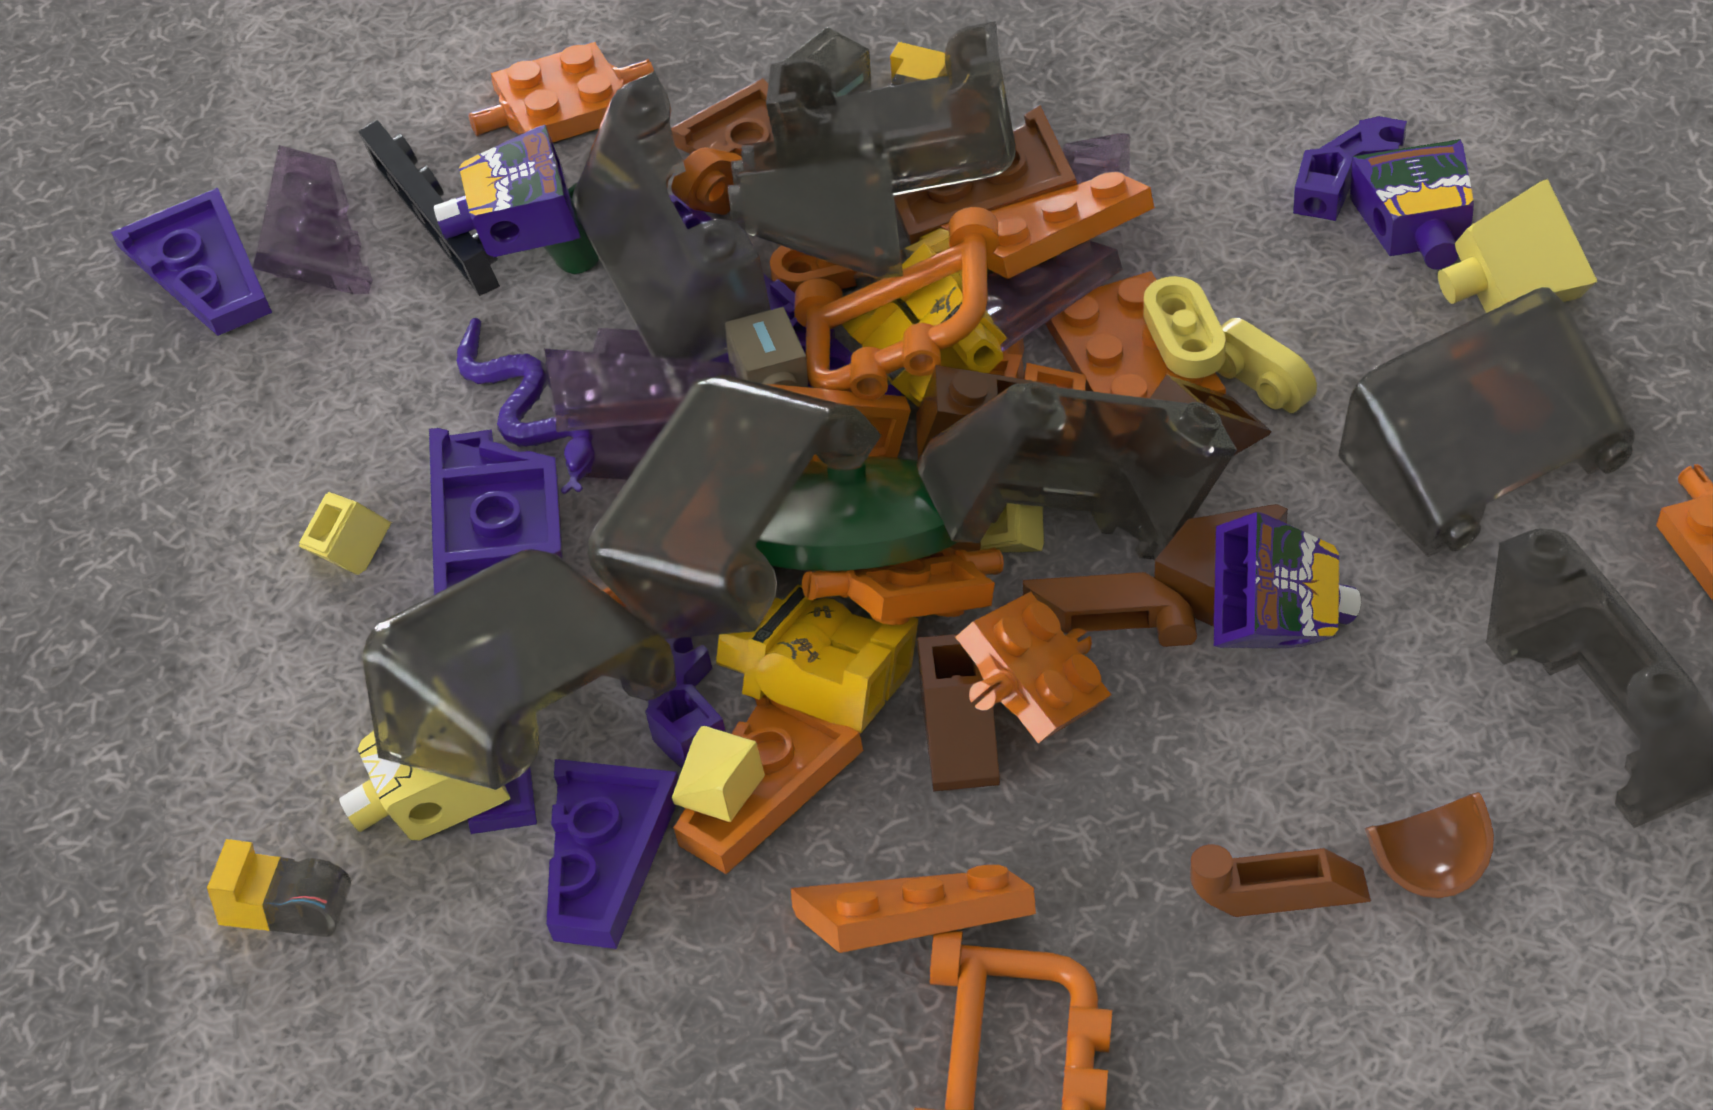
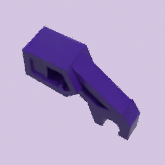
[1293,116,1407,221]
[645,625,726,768]

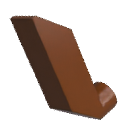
[1023,572,1197,647]
[1190,844,1371,917]

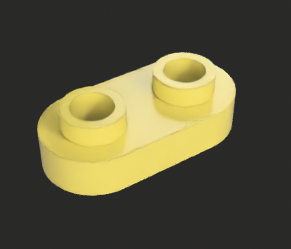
[1143,276,1226,378]
[1217,318,1317,413]

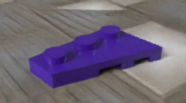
[111,188,272,336]
[546,759,679,949]

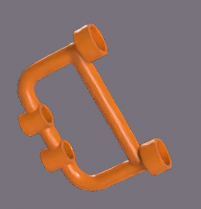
[794,207,999,400]
[914,930,1112,1110]

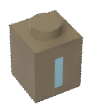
[725,307,808,387]

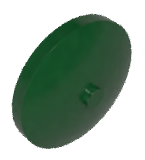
[721,456,978,571]

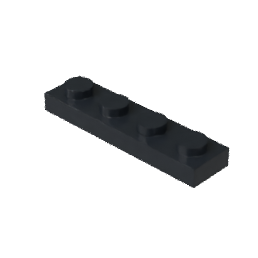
[358,120,500,296]

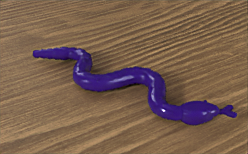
[456,318,595,494]

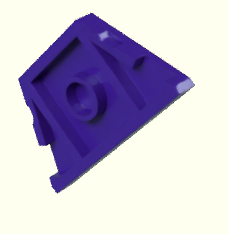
[429,428,564,625]

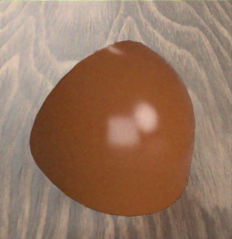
[1365,792,1494,898]

